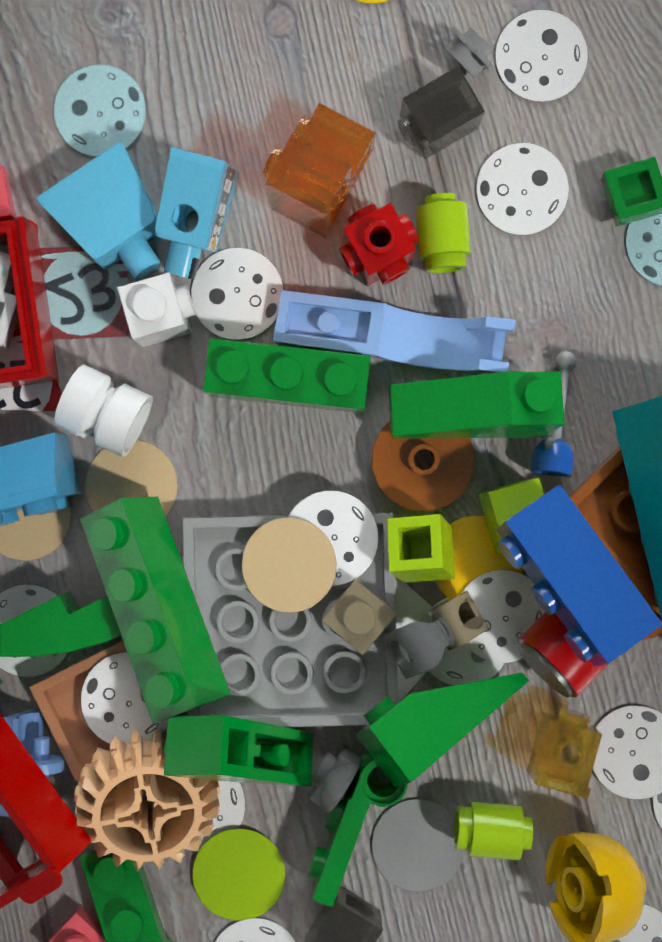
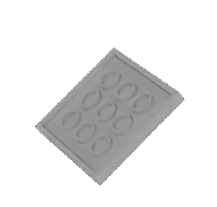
[182,512,398,727]

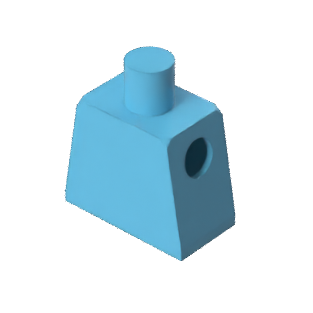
[36,141,161,281]

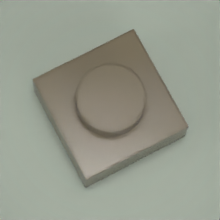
[321,578,397,655]

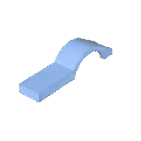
[273,290,516,374]

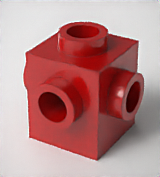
[339,203,419,287]

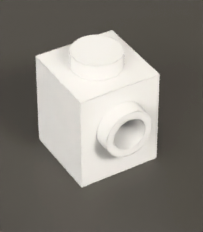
[117,273,195,347]

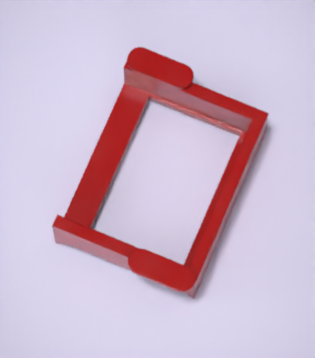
[0,216,59,389]
[0,714,91,909]

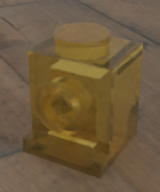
[527,708,602,799]

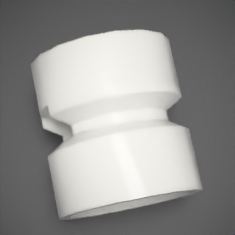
[54,364,153,457]

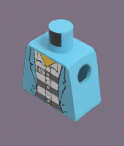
[155,147,239,280]

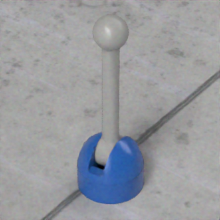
[530,351,576,477]

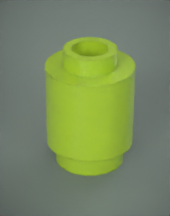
[415,193,471,274]
[454,801,533,860]

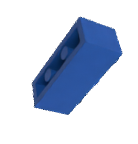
[496,484,662,667]

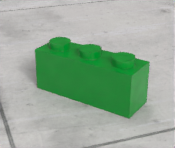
[203,338,370,414]

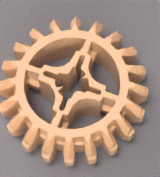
[74,728,220,872]

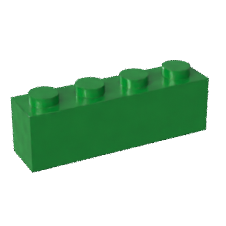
[80,496,231,725]

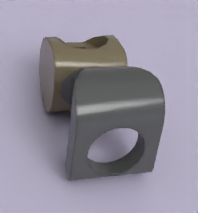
[382,591,488,679]

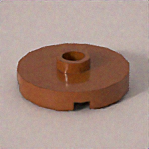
[371,421,475,511]

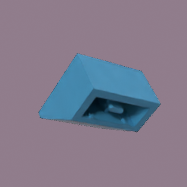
[0,432,83,527]

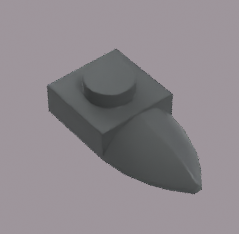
[310,746,361,814]

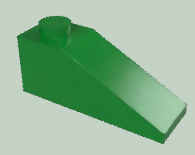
[388,371,565,439]
[356,672,529,787]
[164,715,313,787]

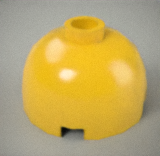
[545,832,646,942]

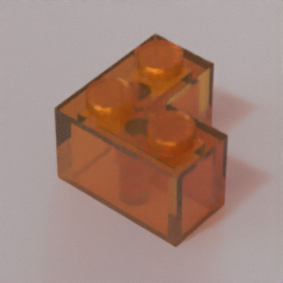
[263,103,376,238]

